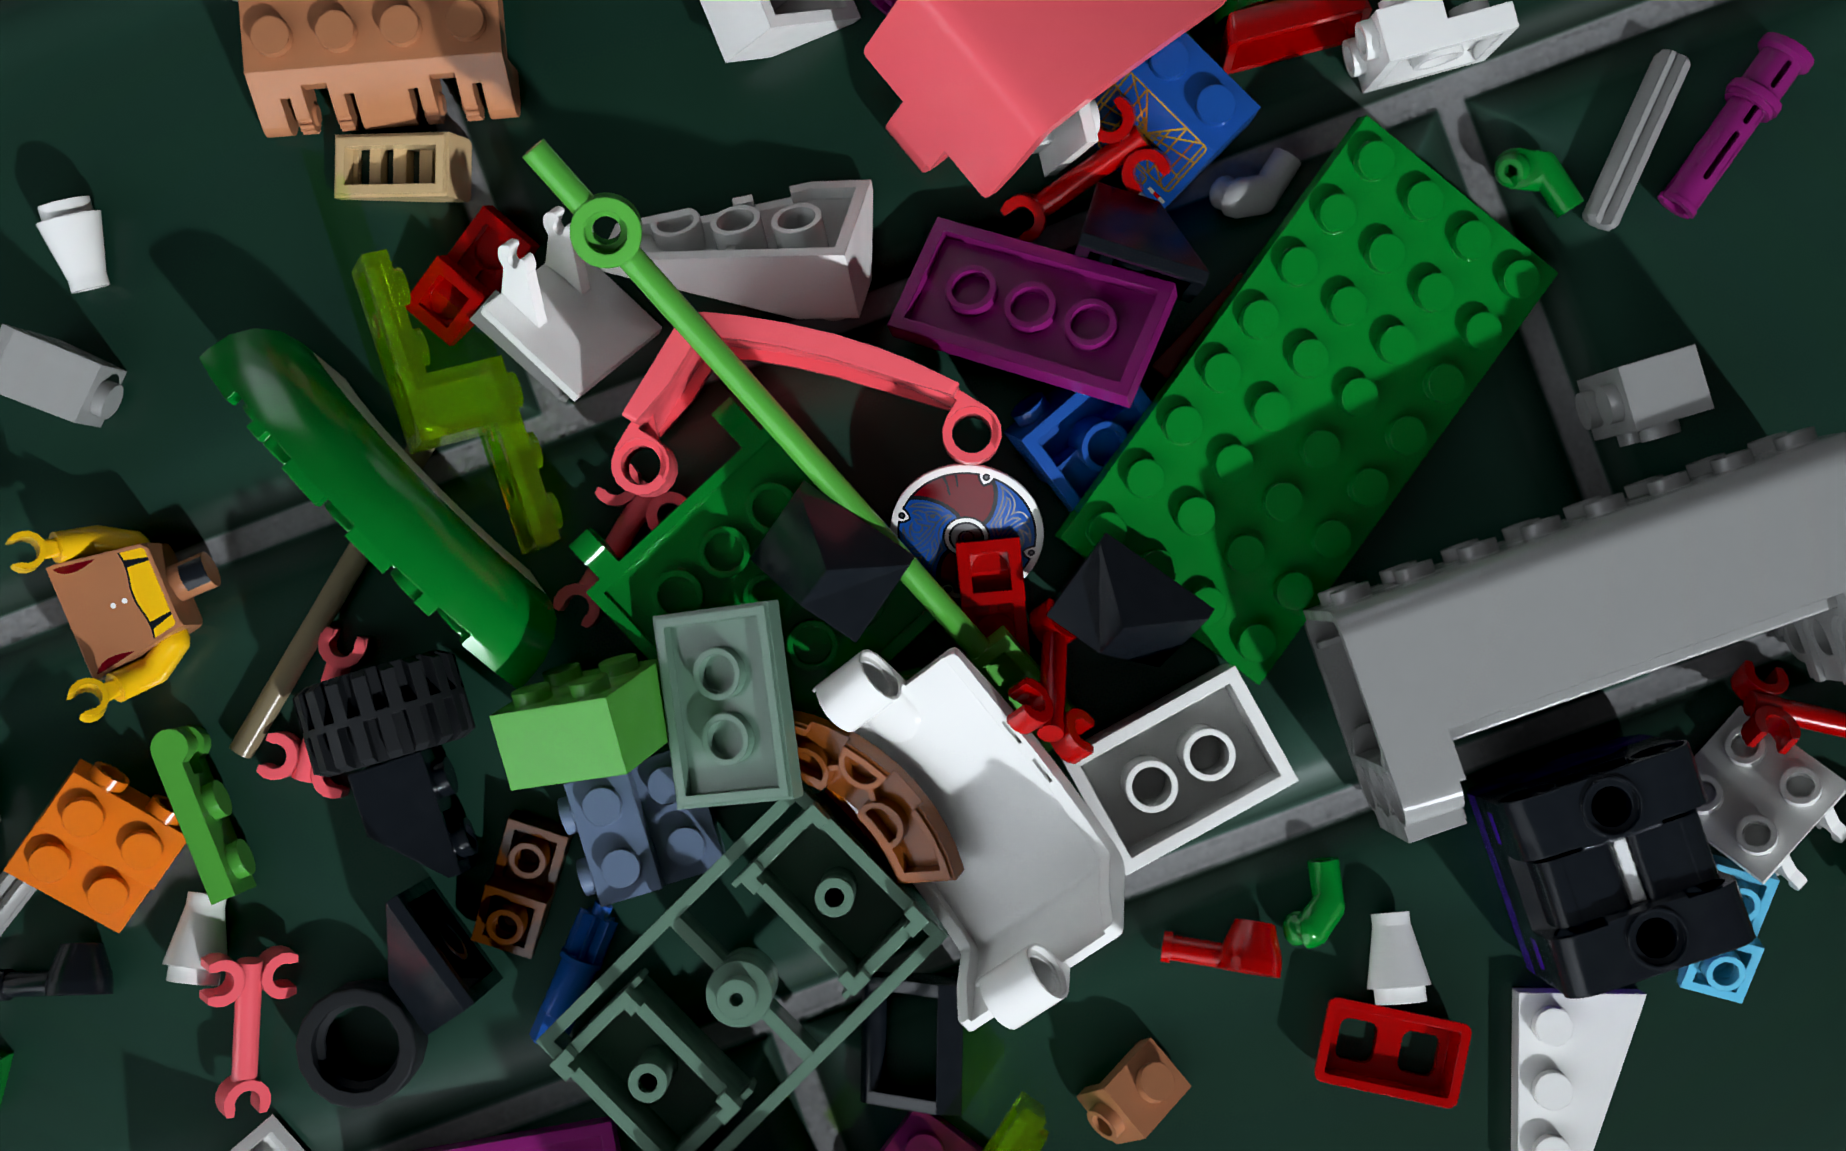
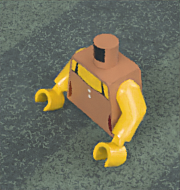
[5,525,221,723]

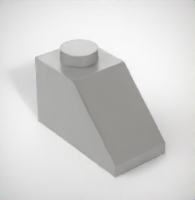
[0,323,127,428]

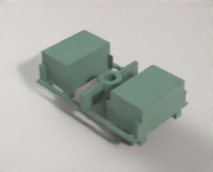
[535,787,948,1151]

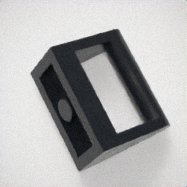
[860,972,963,1116]

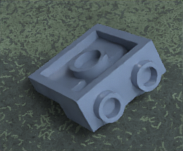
[557,750,726,907]

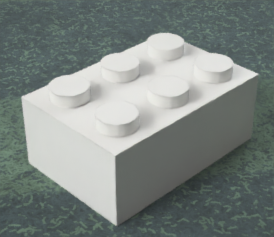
[1059,663,1299,876]

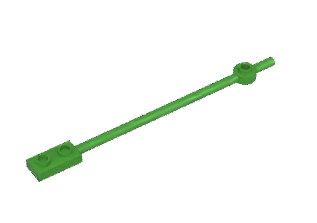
[522,138,1076,752]

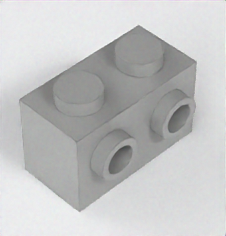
[1575,344,1714,447]

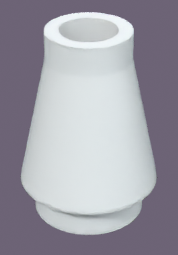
[35,196,110,294]
[162,891,228,986]
[1367,911,1431,1005]

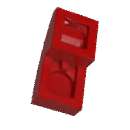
[402,205,540,346]
[955,536,1030,655]

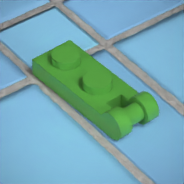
[150,725,257,905]

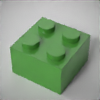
[489,653,669,791]

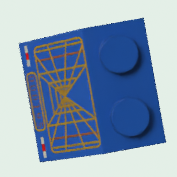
[1093,33,1261,209]

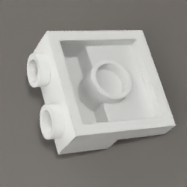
[1342,0,1519,94]

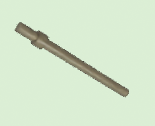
[229,421,444,759]

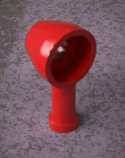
[1160,919,1282,978]

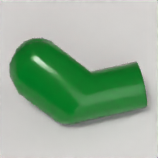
[1494,147,1585,218]
[1283,857,1345,949]

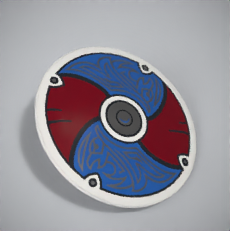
[890,463,1044,598]

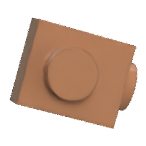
[1077,1037,1192,1144]

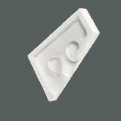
[1511,988,1647,1151]

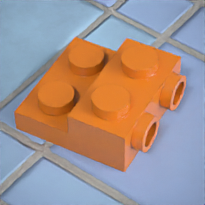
[3,758,186,934]

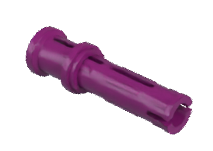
[1657,32,1814,219]

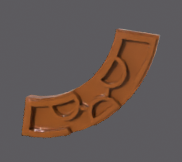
[793,710,965,884]

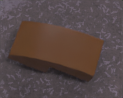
[471,809,573,959]

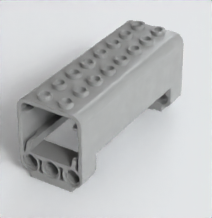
[1303,426,1846,843]

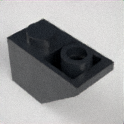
[347,746,478,878]

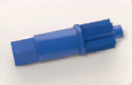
[529,900,618,1044]

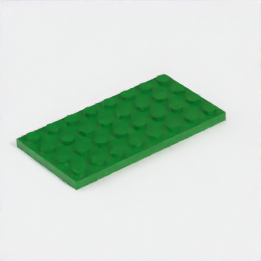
[1055,115,1558,685]

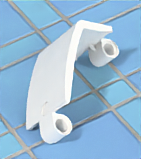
[812,647,1125,1032]

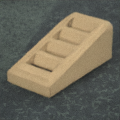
[334,132,472,202]

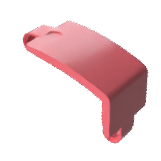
[864,0,1227,198]
[611,311,1002,497]

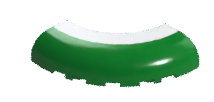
[199,328,557,689]

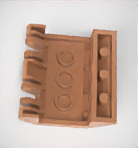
[238,0,521,138]

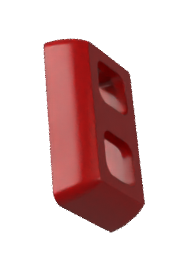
[1220,0,1372,75]
[1314,997,1472,1109]

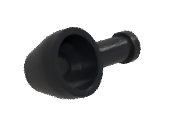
[0,943,114,1001]

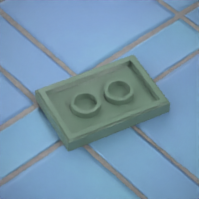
[652,600,804,810]

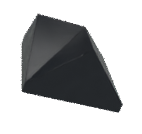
[1074,182,1210,303]
[750,480,915,643]
[1046,533,1214,667]
[386,877,503,1036]

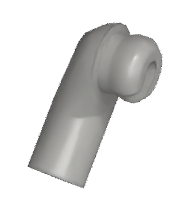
[1209,148,1301,219]

